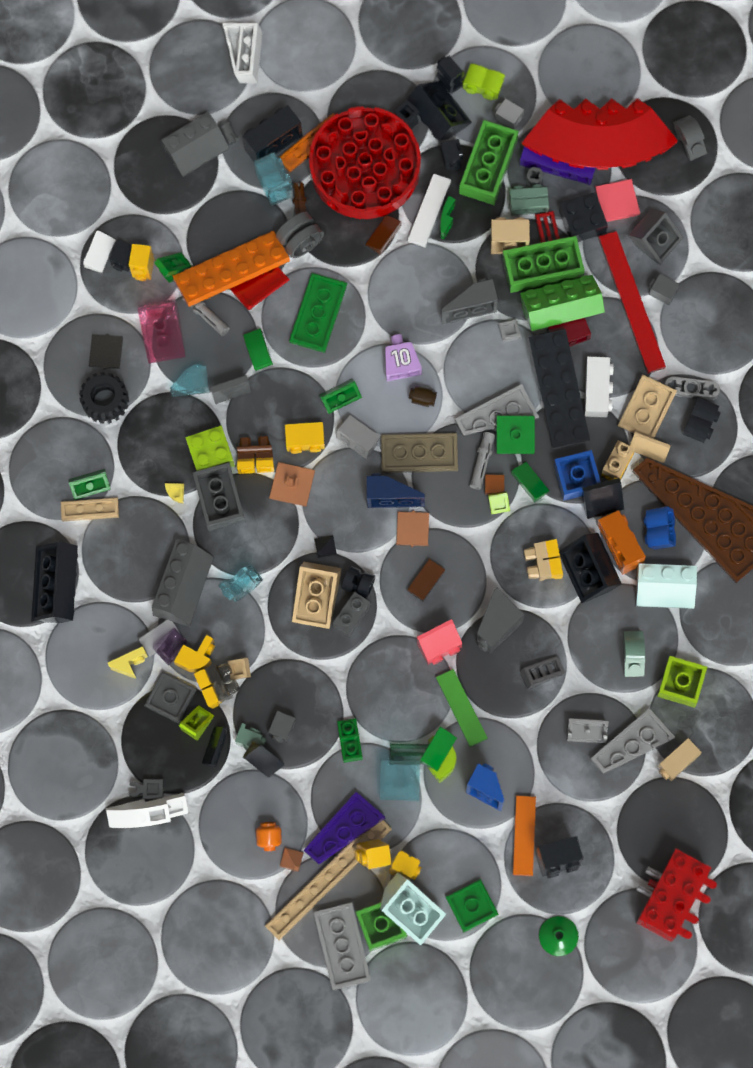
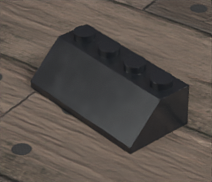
[31,541,78,623]

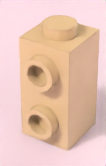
[658,738,702,781]

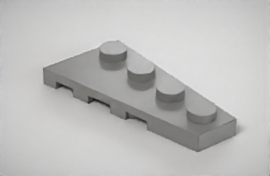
[454,384,539,436]
[590,708,676,774]

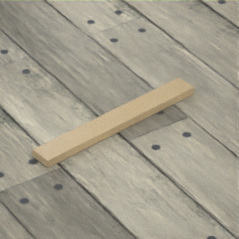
[265,820,392,940]

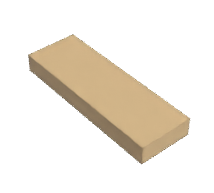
[61,497,119,522]

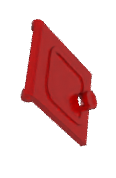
[230,267,289,310]

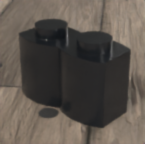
[436,55,465,94]
[683,397,721,443]

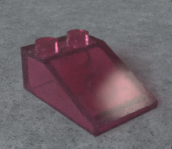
[137,299,186,364]

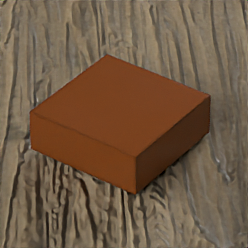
[485,475,504,495]

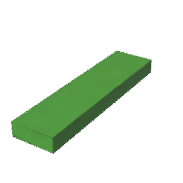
[436,669,488,747]

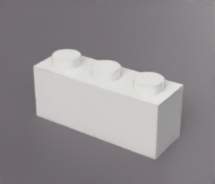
[585,357,613,417]

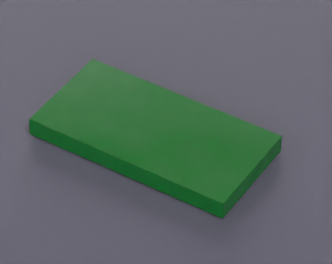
[289,273,348,353]

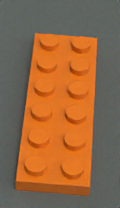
[173,230,290,307]

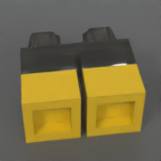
[194,663,240,709]

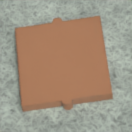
[396,510,429,547]

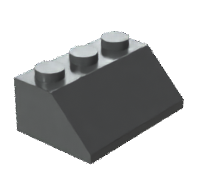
[161,112,229,177]

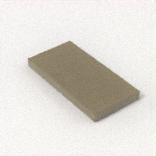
[381,433,458,473]

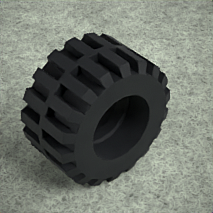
[79,372,129,424]

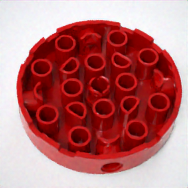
[309,106,421,219]

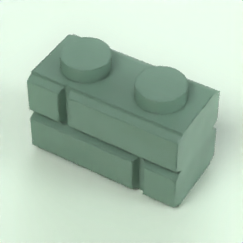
[509,184,549,215]

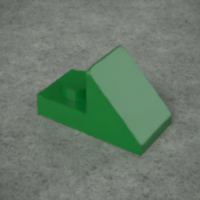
[154,252,192,283]

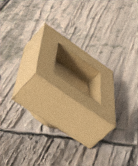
[228,658,251,680]

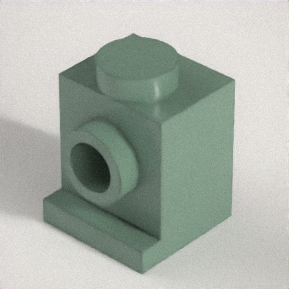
[235,723,267,749]

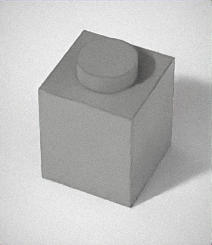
[494,98,524,130]

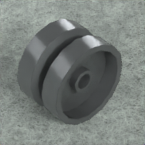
[276,212,324,258]

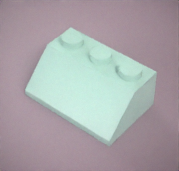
[636,564,697,609]
[380,873,446,945]

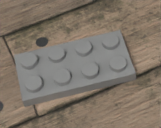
[313,902,371,991]

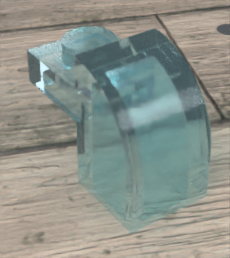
[218,565,263,602]

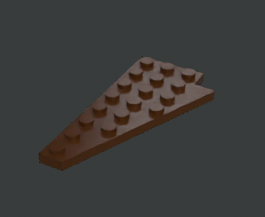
[632,458,753,584]

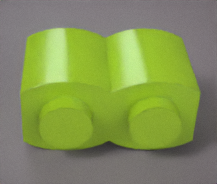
[463,64,505,100]

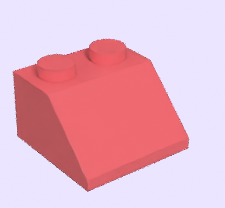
[417,619,462,665]

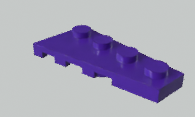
[303,792,386,864]

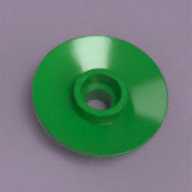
[539,916,579,956]

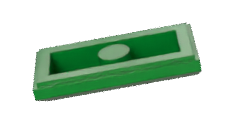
[319,379,362,414]
[511,462,550,503]
[68,469,111,500]
[420,727,457,772]

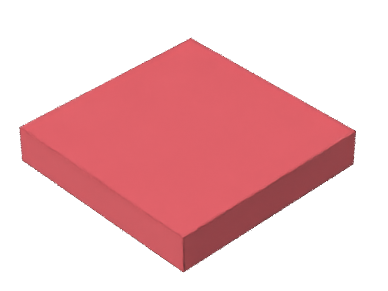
[595,179,640,222]

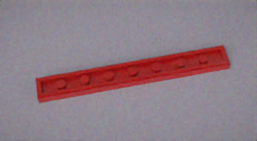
[598,231,666,374]

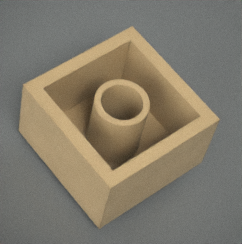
[491,217,530,254]

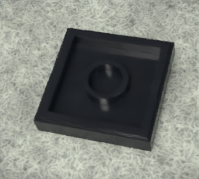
[582,478,624,519]

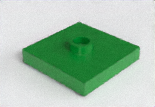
[496,416,535,454]

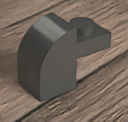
[673,115,707,161]

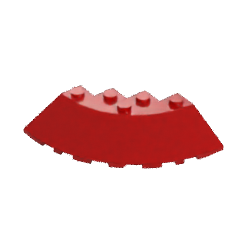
[522,98,678,170]

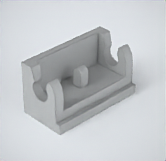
[336,415,381,459]
[567,718,608,744]

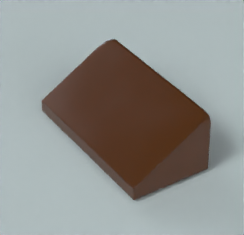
[365,215,402,255]

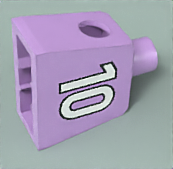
[385,334,422,381]

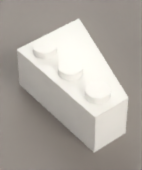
[222,23,263,83]

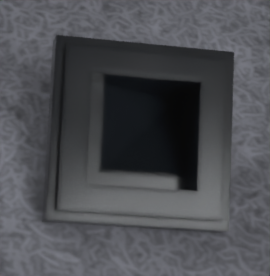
[314,535,337,558]

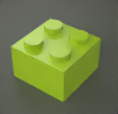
[185,425,235,471]
[657,656,707,708]

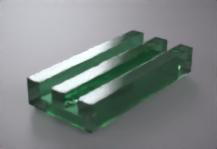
[390,744,429,765]

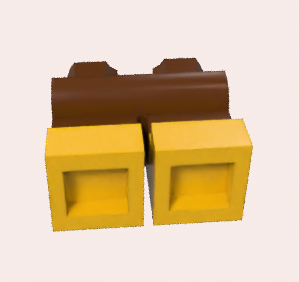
[237,436,274,474]

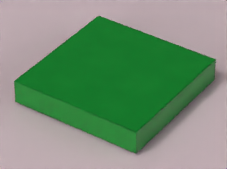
[445,879,499,933]

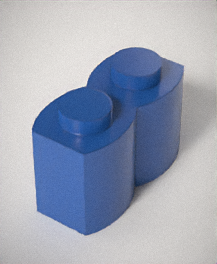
[644,506,676,550]

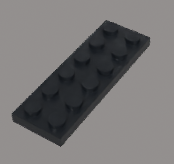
[528,329,590,449]

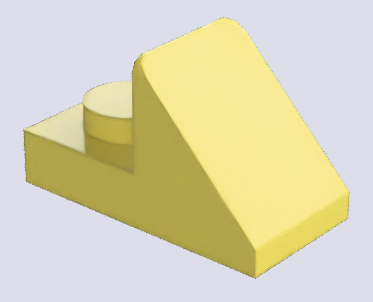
[108,646,148,679]

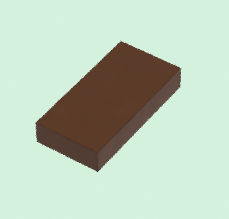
[407,559,445,601]

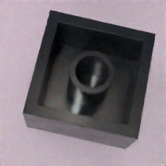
[559,192,608,242]

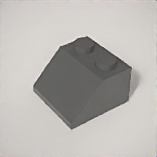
[628,209,684,264]

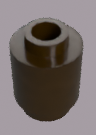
[408,385,437,407]

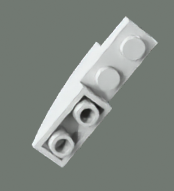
[106,793,188,828]

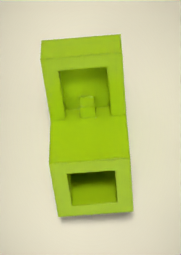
[427,735,456,783]

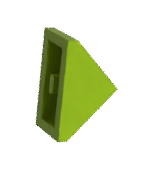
[179,705,214,741]

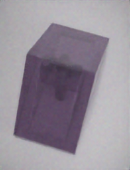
[153,628,188,665]

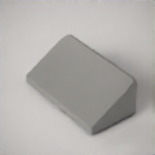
[138,620,182,657]

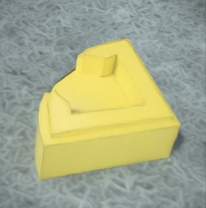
[165,483,185,504]

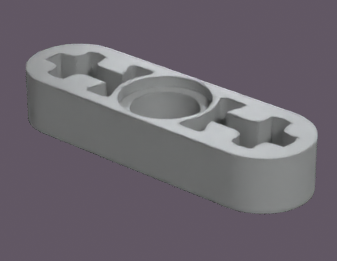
[665,377,720,400]

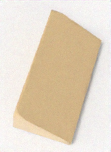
[630,432,670,463]

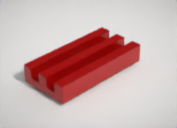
[535,211,560,243]

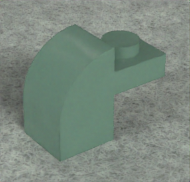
[623,631,645,677]

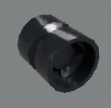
[341,566,376,599]

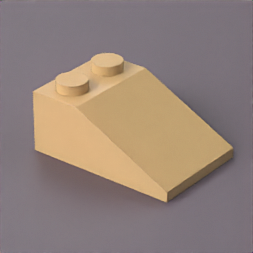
[292,562,342,629]

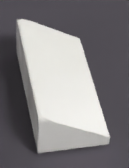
[83,230,116,273]

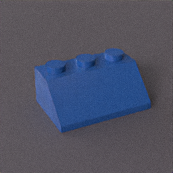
[466,763,504,811]

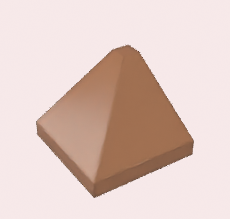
[280,848,304,872]

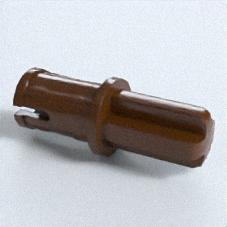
[292,182,307,215]

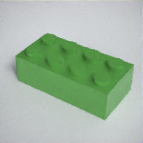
[459,120,519,205]
[502,236,585,293]
[520,275,605,331]

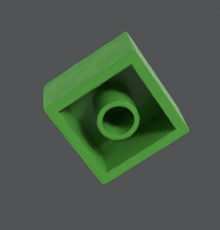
[356,902,407,952]

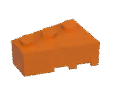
[597,510,646,575]

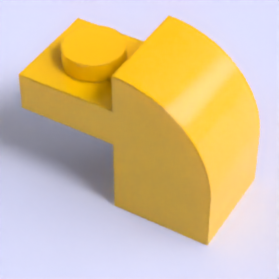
[174,635,215,673]

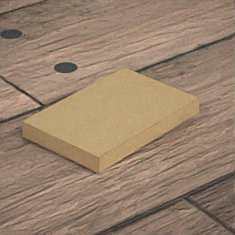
[618,374,677,439]

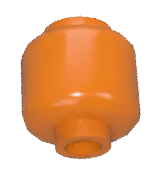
[256,822,282,851]

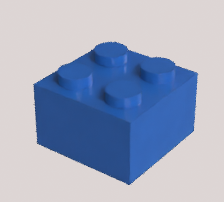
[554,450,601,501]

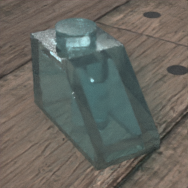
[170,364,210,397]

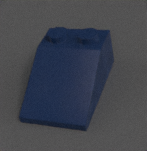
[367,473,425,508]

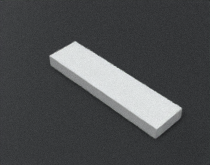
[408,174,451,247]

